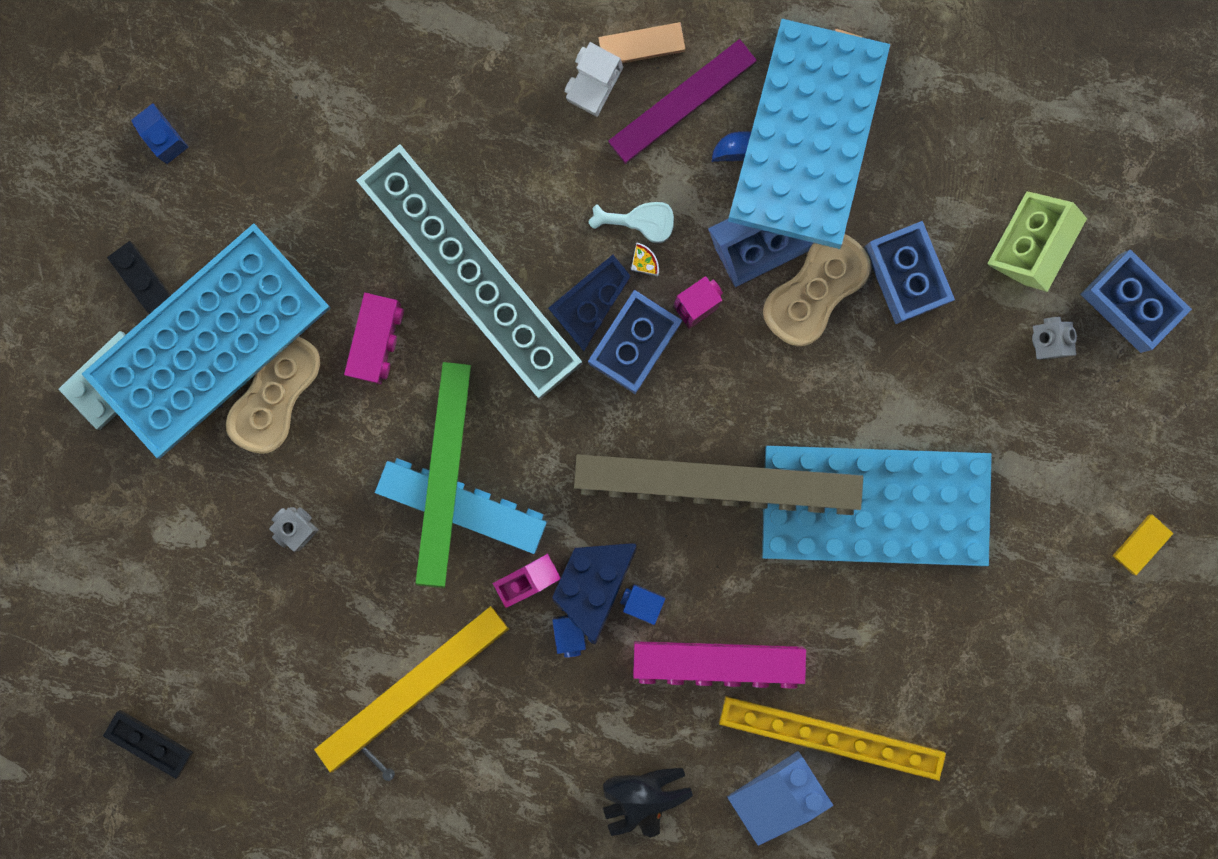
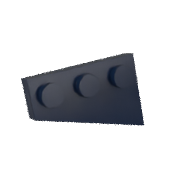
[548,254,631,351]

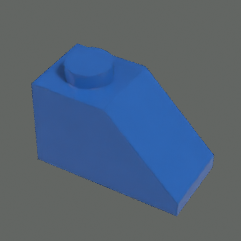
[131,103,188,164]

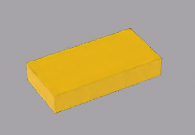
[1113,514,1174,575]

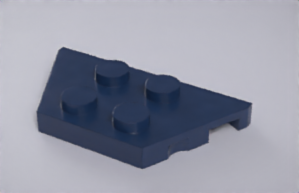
[552,543,637,644]

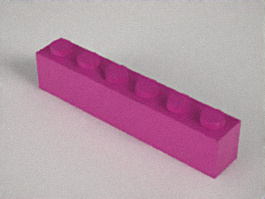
[633,641,806,689]

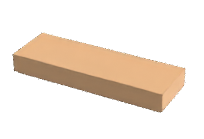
[598,22,685,63]

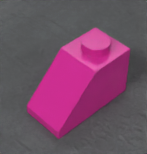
[492,554,561,608]

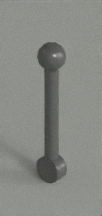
[361,747,395,781]

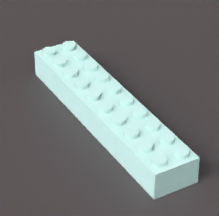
[356,144,583,400]

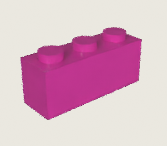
[673,276,723,329]
[344,292,404,384]

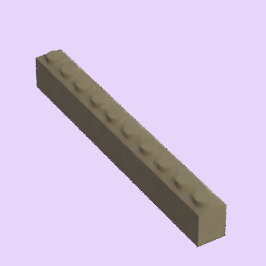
[574,454,863,515]

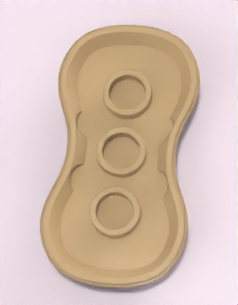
[763,234,871,346]
[226,337,320,454]

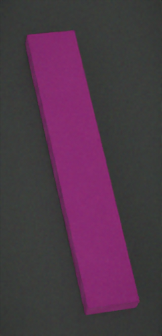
[608,39,757,164]

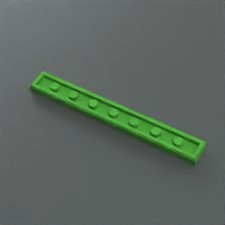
[416,362,471,588]

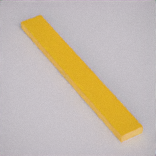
[314,606,509,772]
[719,696,946,781]

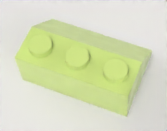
[987,191,1087,292]

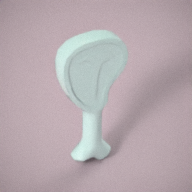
[589,202,674,243]

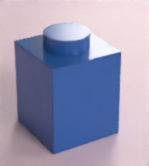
[620,584,665,625]
[552,615,586,658]

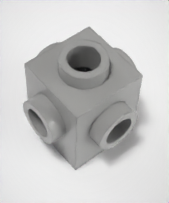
[1032,317,1077,359]
[269,507,319,552]

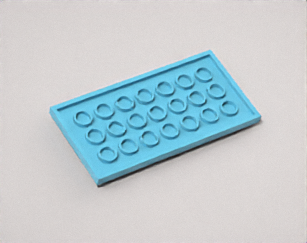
[728,19,890,249]
[82,223,330,459]
[762,446,991,566]

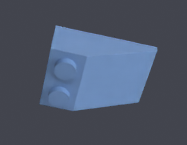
[727,751,834,846]

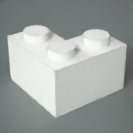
[565,42,623,117]

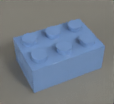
[864,221,955,324]
[1080,250,1192,353]
[588,290,682,394]

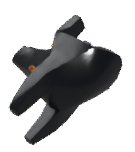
[603,768,693,838]

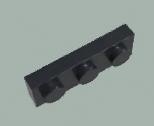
[107,241,171,314]
[103,710,193,779]

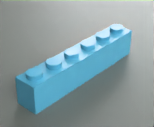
[375,458,548,554]

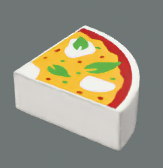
[631,243,659,276]

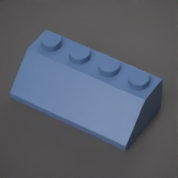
[708,218,813,287]

